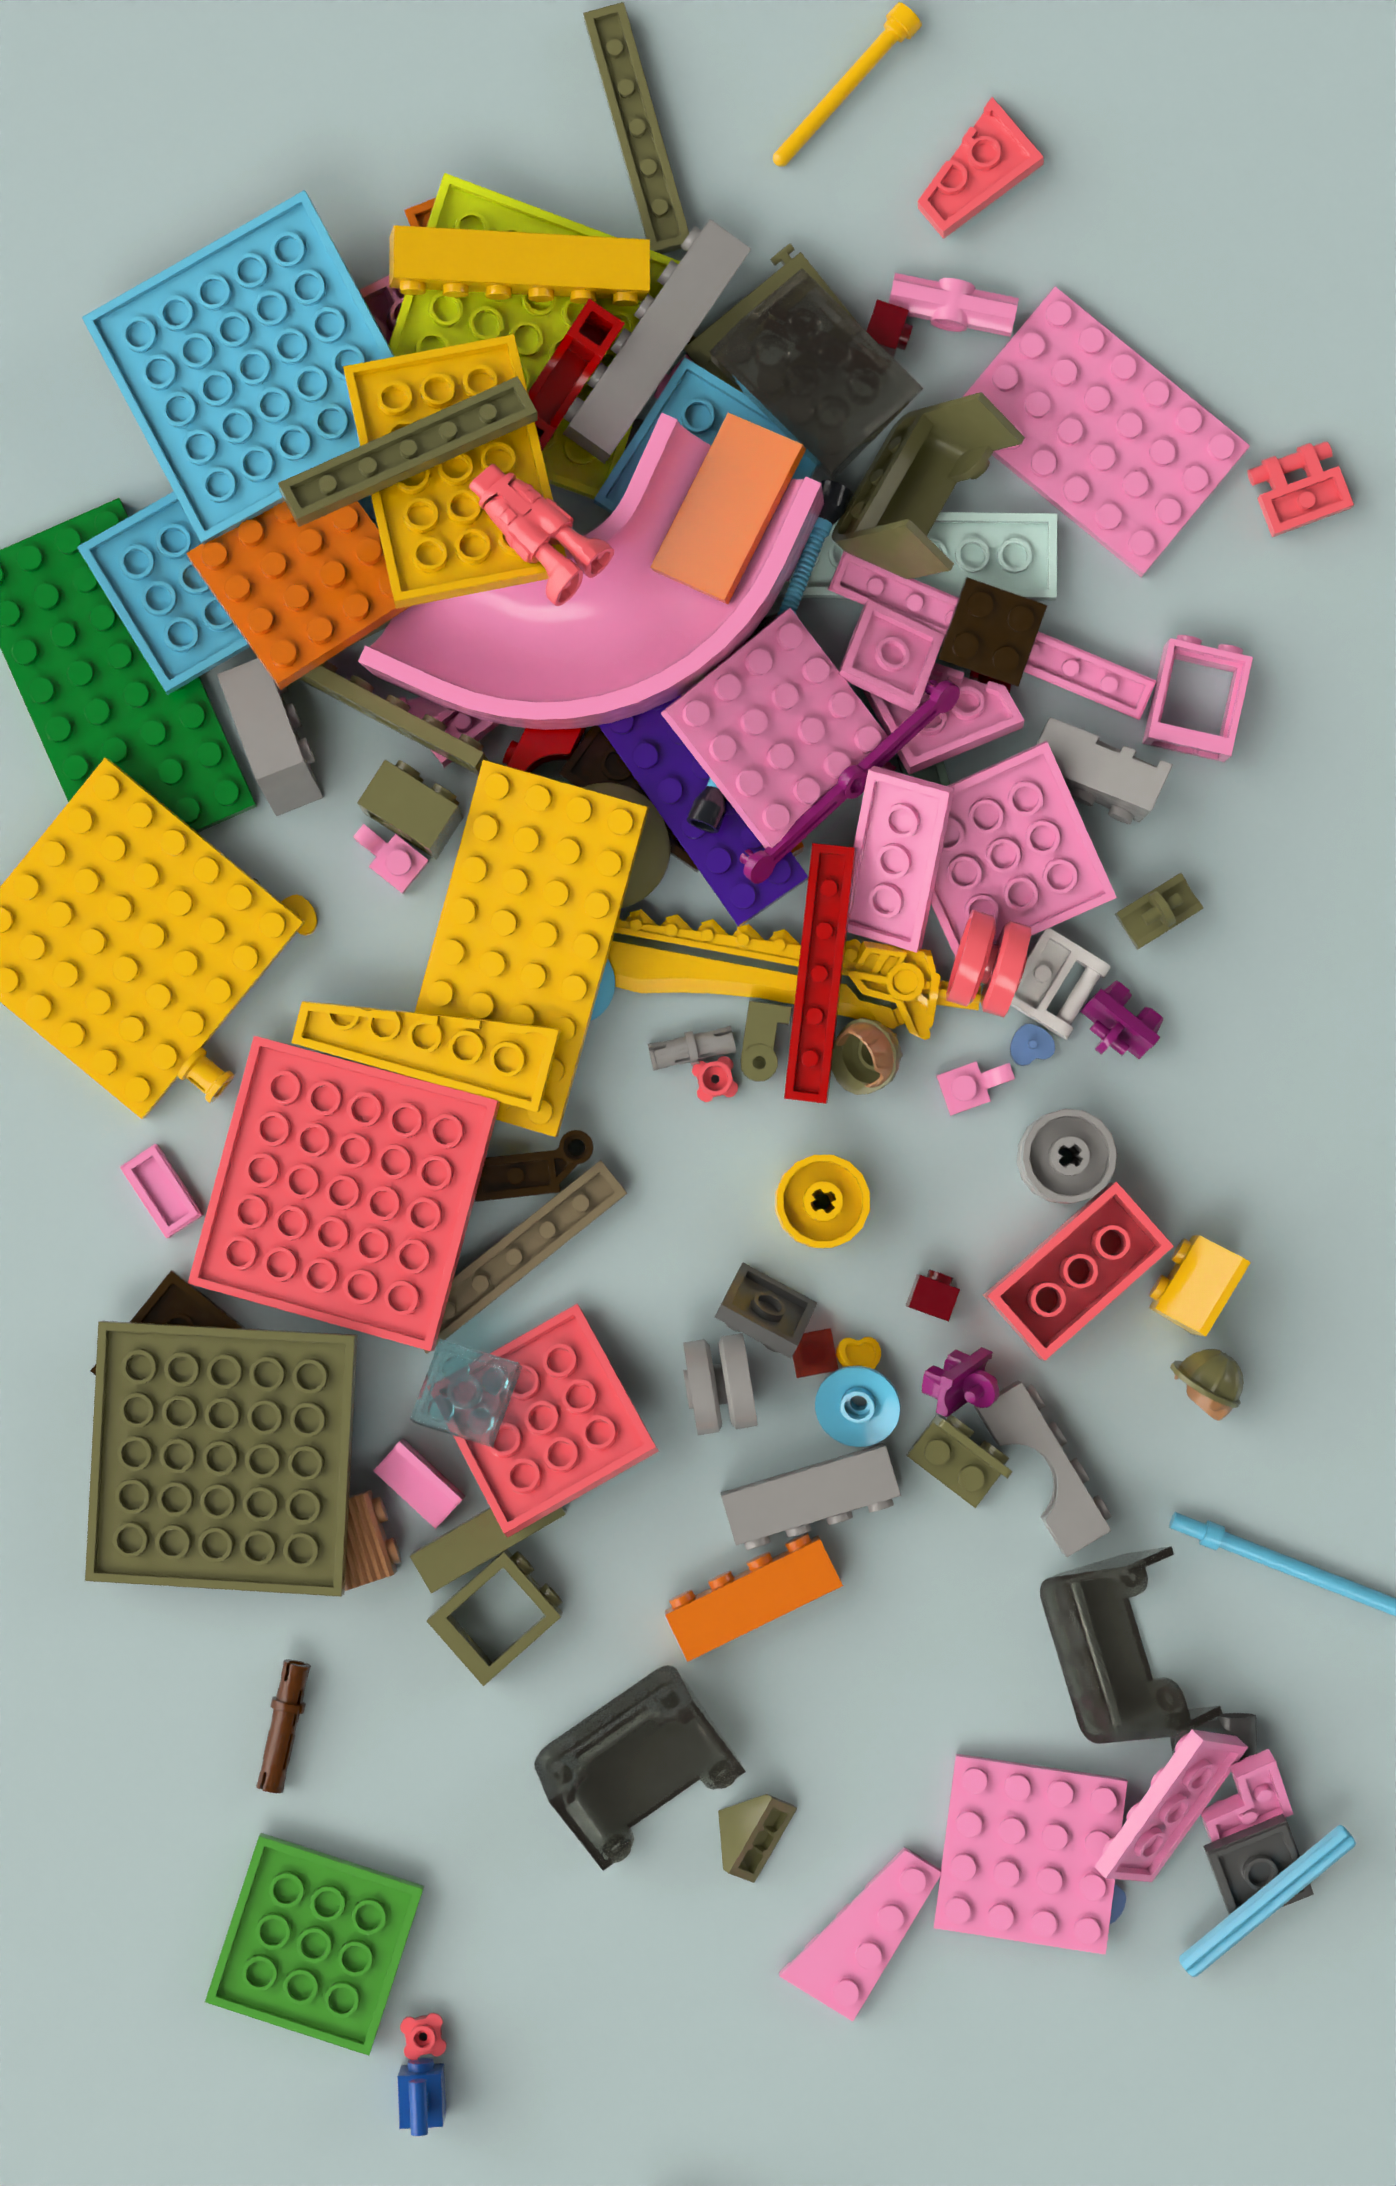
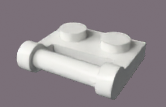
[1010,928,1111,1039]

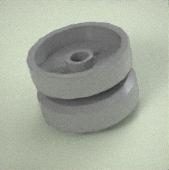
[1016,1109,1117,1204]
[683,1333,758,1435]

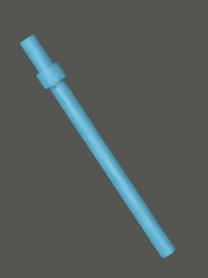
[1169,1512,1396,1617]

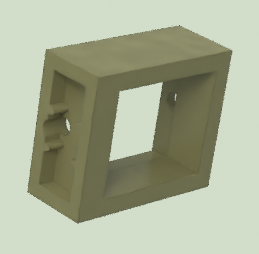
[426,1549,563,1686]

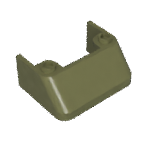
[832,392,1025,579]

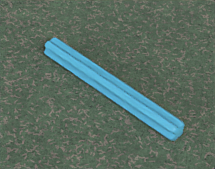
[1179,1825,1356,1977]

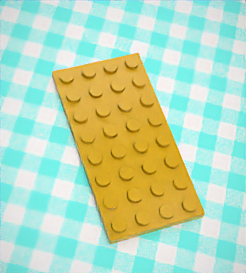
[398,760,649,1137]

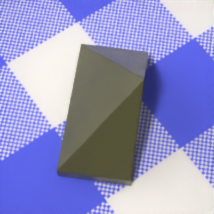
[718,1794,797,1883]

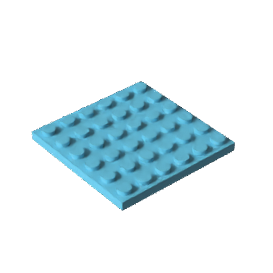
[82,190,395,544]

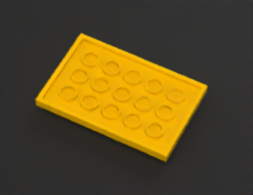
[343,334,567,609]

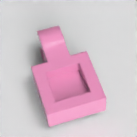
[353,824,429,894]
[936,1061,1015,1116]

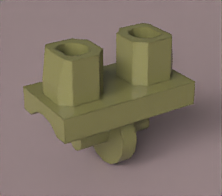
[1115,873,1204,950]

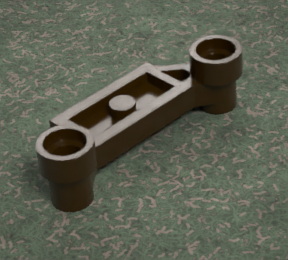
[475,1130,594,1202]

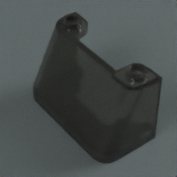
[534,1665,746,1871]

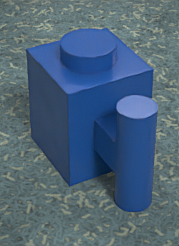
[397,2057,446,2136]

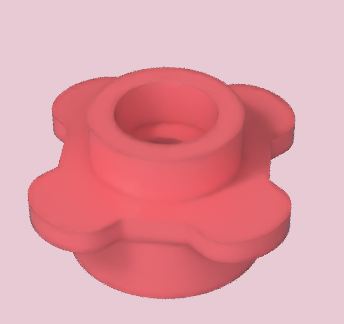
[692,1056,738,1102]
[400,2013,446,2060]

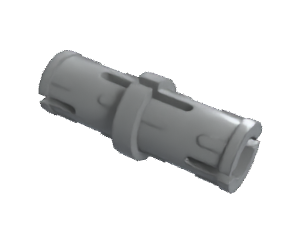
[648,1026,736,1071]

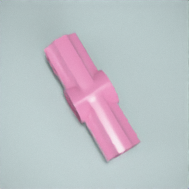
[889,273,1019,337]

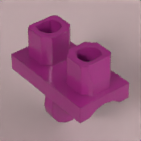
[1080,981,1163,1059]
[921,1347,999,1417]

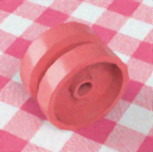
[946,910,1032,1018]

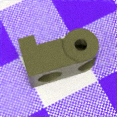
[740,1001,792,1082]

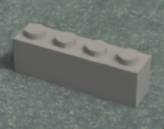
[721,1443,901,1550]

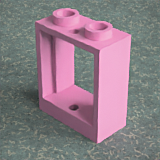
[1142,635,1253,762]

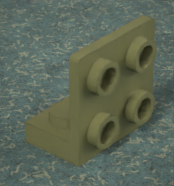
[906,1415,1013,1508]

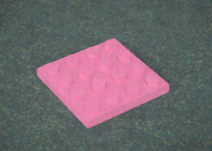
[661,608,888,849]
[931,741,1117,957]
[934,1754,1128,1955]

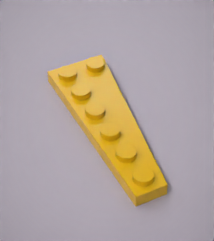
[291,1001,561,1112]

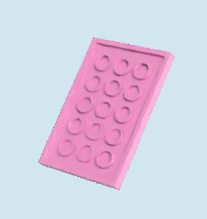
[963,286,1250,577]

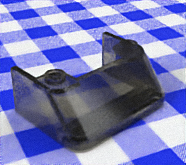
[1040,1546,1223,1744]

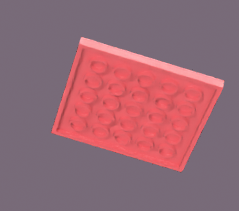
[188,1036,500,1351]

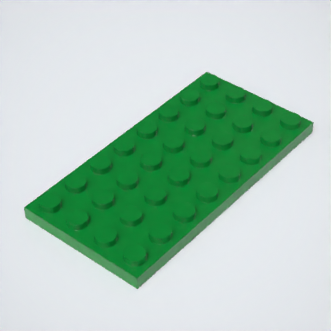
[0,498,257,833]

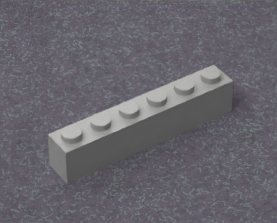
[563,219,751,464]

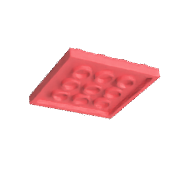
[429,1304,659,1537]

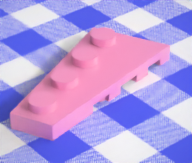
[779,1847,941,2021]

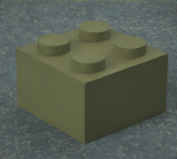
[357,760,463,859]

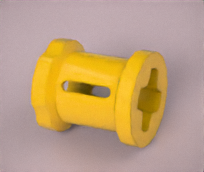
[177,1047,235,1103]

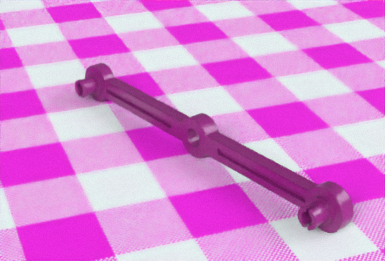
[740,680,960,884]

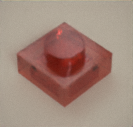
[792,1328,838,1378]

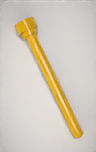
[773,2,922,167]

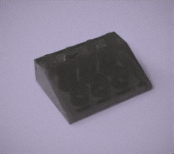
[709,268,923,481]

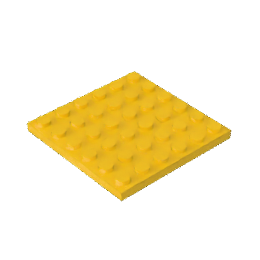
[0,758,305,1119]

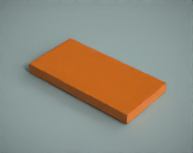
[650,413,806,604]

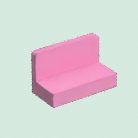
[373,1438,466,1529]

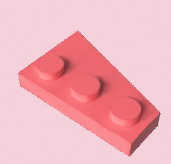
[918,97,1044,239]

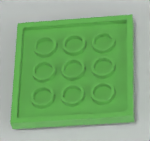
[205,1833,424,2056]

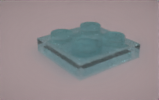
[410,1339,522,1448]

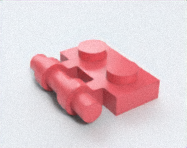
[1247,441,1354,537]

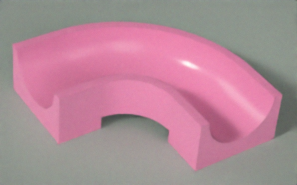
[358,413,824,730]

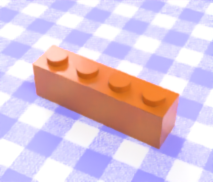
[665,1533,843,1662]

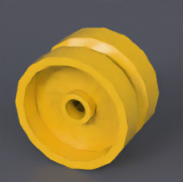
[775,1155,870,1248]

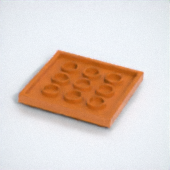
[186,501,411,690]

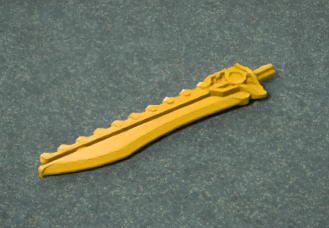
[608,909,982,1040]

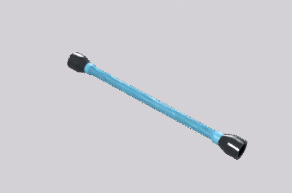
[686,480,852,833]

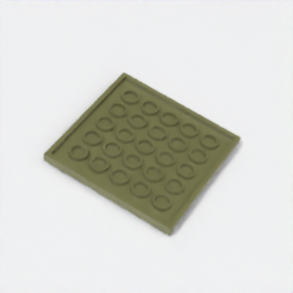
[85,1321,358,1597]

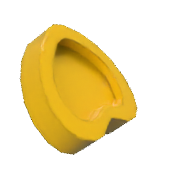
[281,894,318,936]
[836,1337,881,1369]

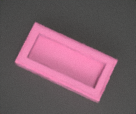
[120,1144,204,1238]

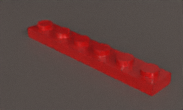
[784,843,856,1104]

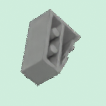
[217,658,323,816]
[1035,717,1173,824]

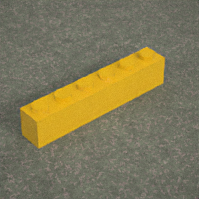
[389,225,650,306]

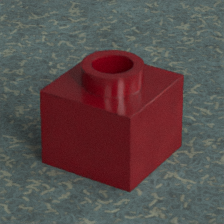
[861,299,913,361]
[906,1269,960,1322]

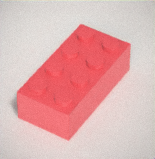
[983,1182,1174,1361]

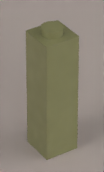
[410,1506,567,1594]

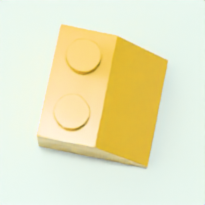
[1149,1235,1251,1337]

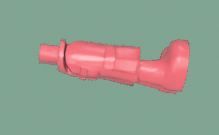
[469,464,614,606]

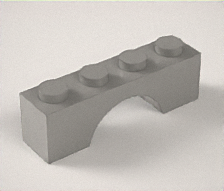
[974,1380,1112,1557]

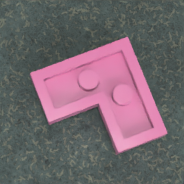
[1201,1749,1293,1842]

